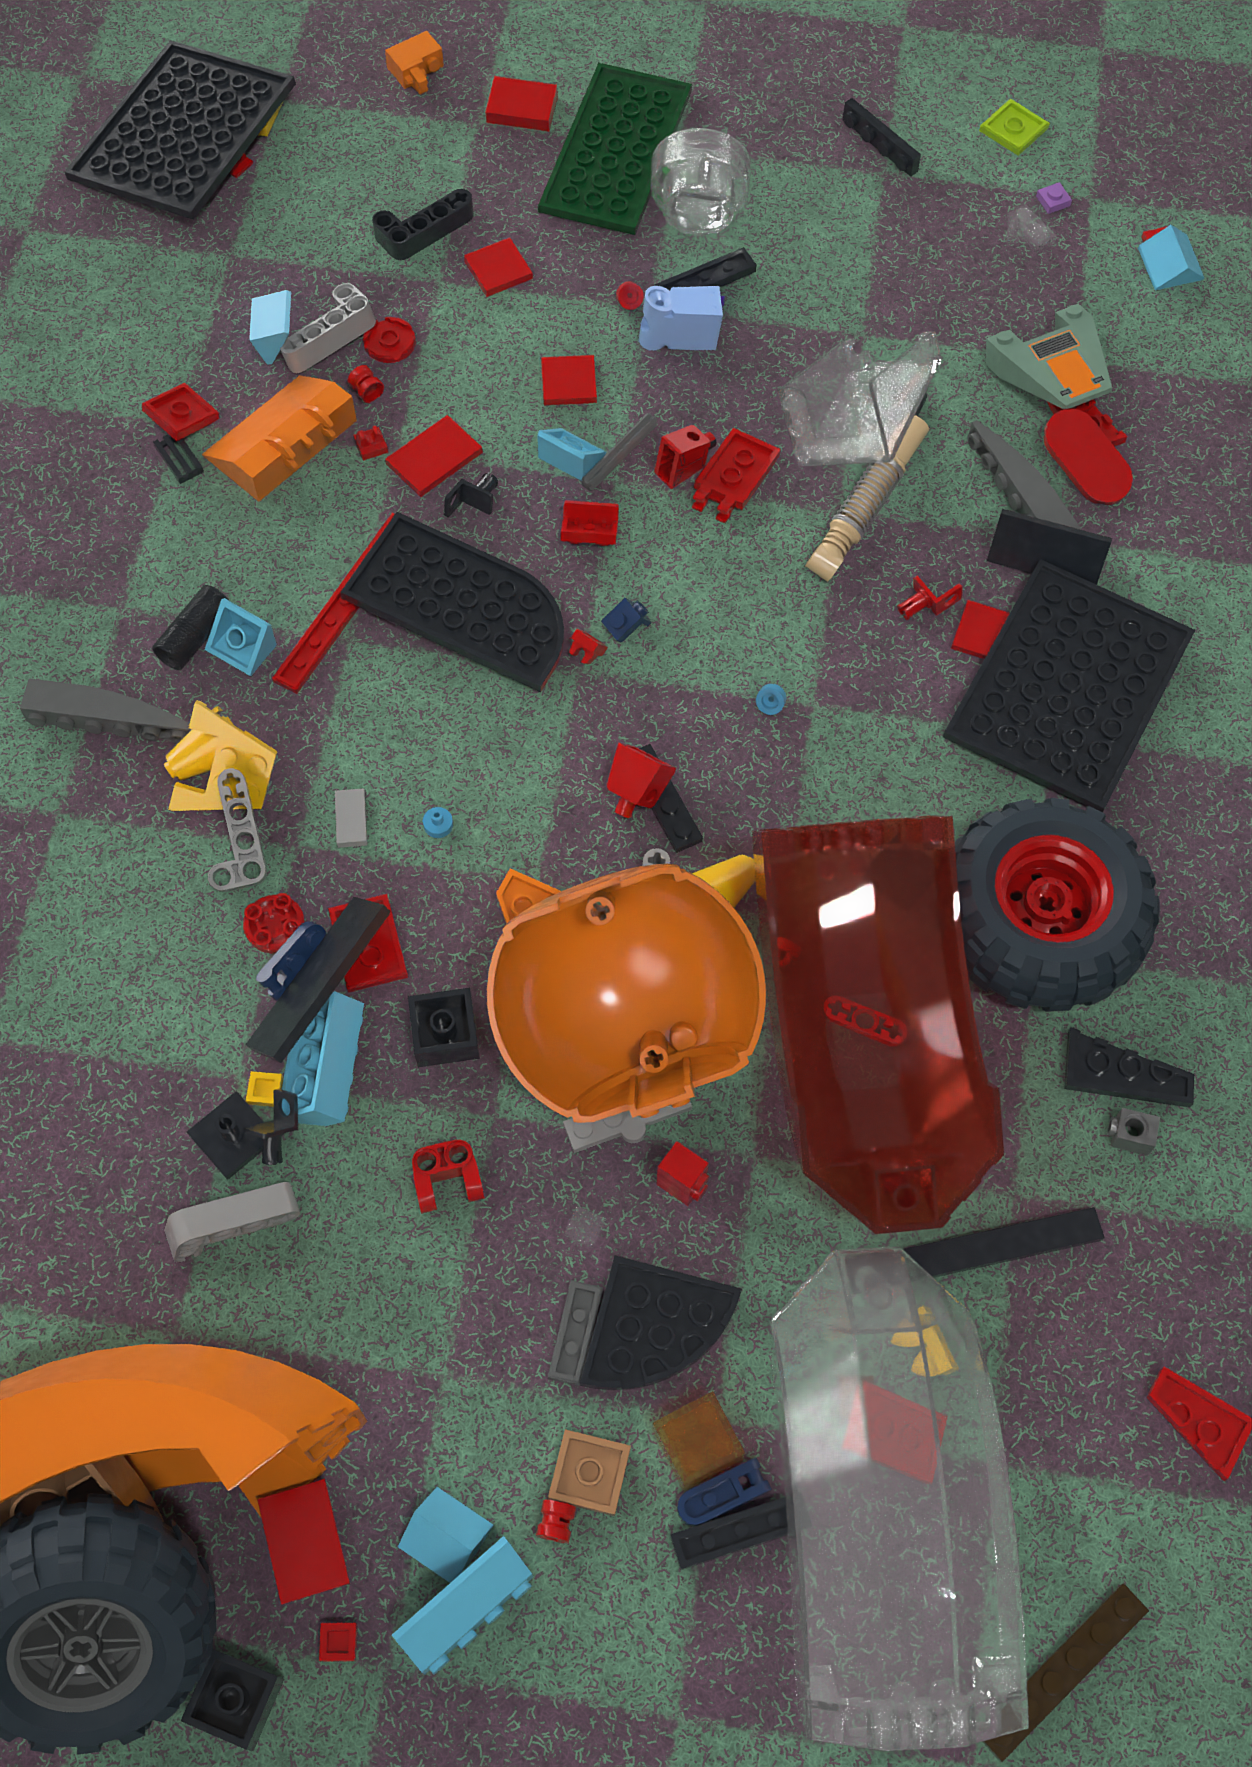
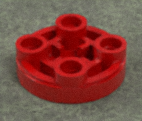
[243,893,305,954]

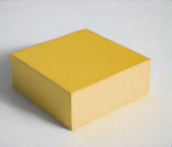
[246,1071,283,1107]

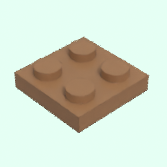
[548,1429,631,1516]

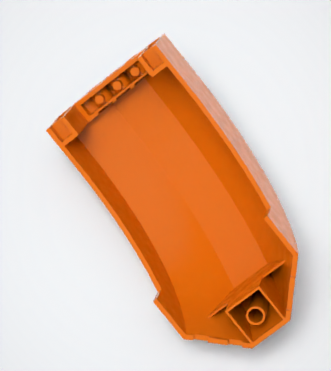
[0,1344,367,1519]

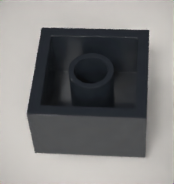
[408,987,480,1068]
[181,1649,284,1751]

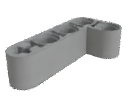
[280,283,376,373]
[208,768,267,892]
[164,1182,300,1262]

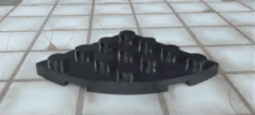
[580,1255,742,1390]

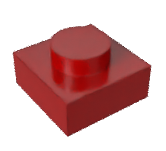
[319,1623,358,1662]

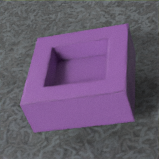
[1036,182,1072,214]

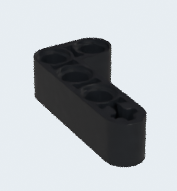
[372,189,474,260]

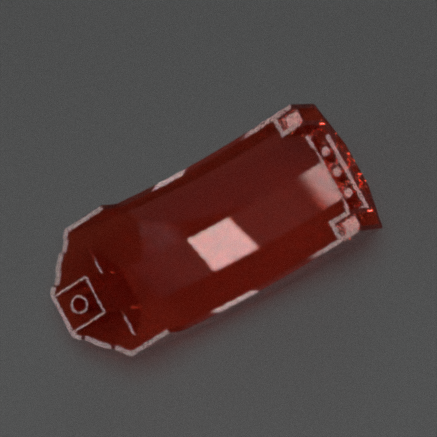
[752,815,1004,1234]

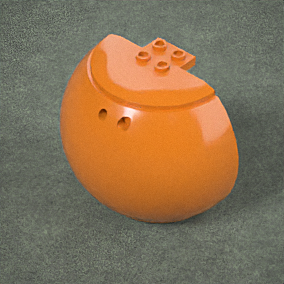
[487,864,766,1123]

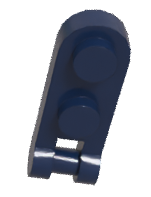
[256,921,326,1001]
[677,1458,772,1527]

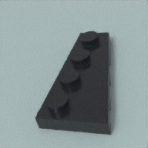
[1064,1027,1195,1108]

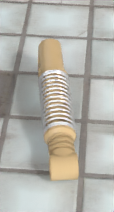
[805,415,929,582]

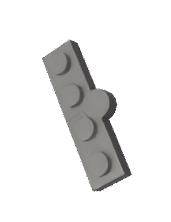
[563,1102,692,1153]

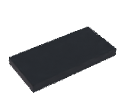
[987,509,1112,585]

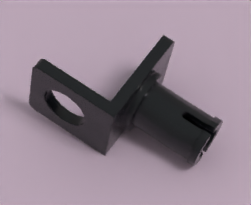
[444,472,498,518]
[245,1089,298,1165]

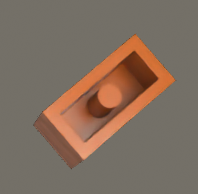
[385,31,444,94]

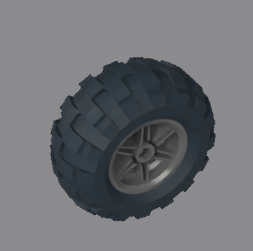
[0,1493,217,1755]

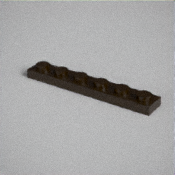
[975,1583,1149,1762]

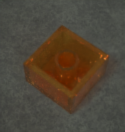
[652,1391,745,1491]

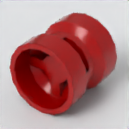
[347,365,384,403]
[536,1500,576,1544]

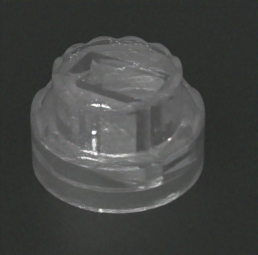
[650,128,751,236]

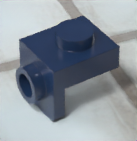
[601,598,652,642]

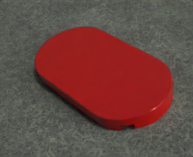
[1044,408,1133,505]

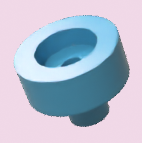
[756,684,786,715]
[423,807,453,838]

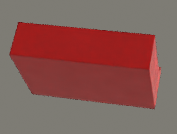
[485,76,558,132]

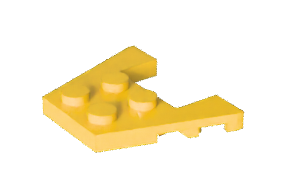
[168,700,277,811]

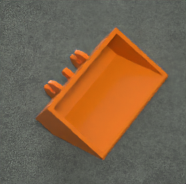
[202,375,357,502]

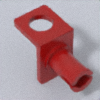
[897,576,963,620]

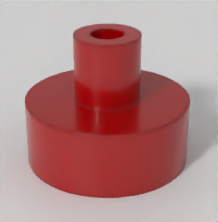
[616,281,644,310]

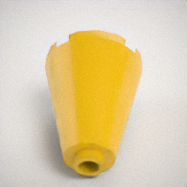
[164,706,234,780]
[692,855,759,908]

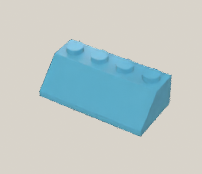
[281,991,364,1126]
[392,1536,533,1675]

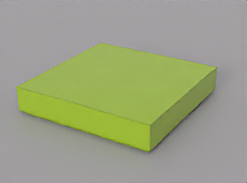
[979,98,1050,156]

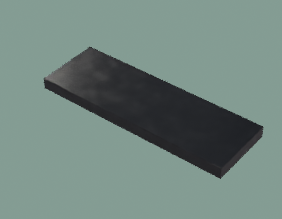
[245,897,391,1063]

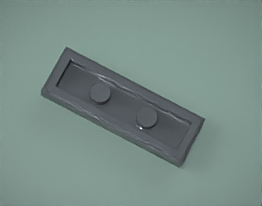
[548,1280,603,1386]

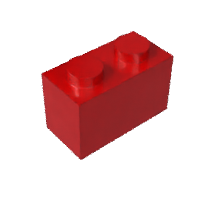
[657,1141,710,1206]

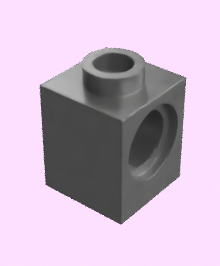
[1107,1108,1160,1156]

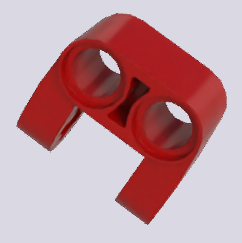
[412,1139,485,1214]

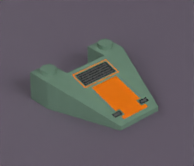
[986,304,1112,409]

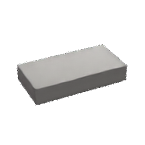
[335,788,368,848]

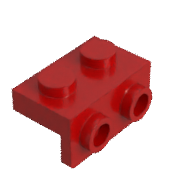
[561,500,619,546]

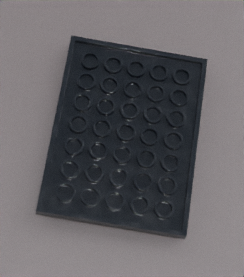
[64,40,296,220]
[943,559,1195,813]

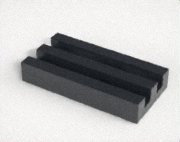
[153,435,204,484]

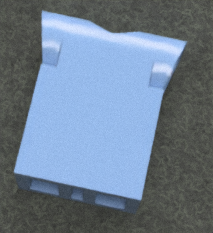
[639,286,723,350]

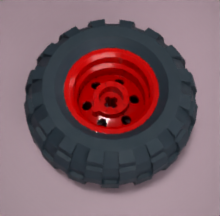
[935,798,1160,1012]

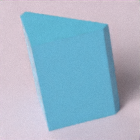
[1138,225,1204,290]
[250,290,291,364]
[537,428,606,481]
[204,598,277,676]
[398,1487,494,1583]

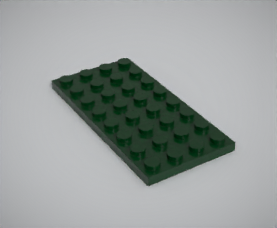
[538,62,692,235]

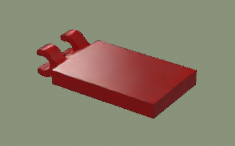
[692,428,781,524]

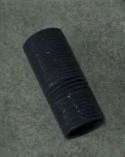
[152,585,229,670]

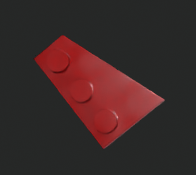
[1146,1366,1252,1481]

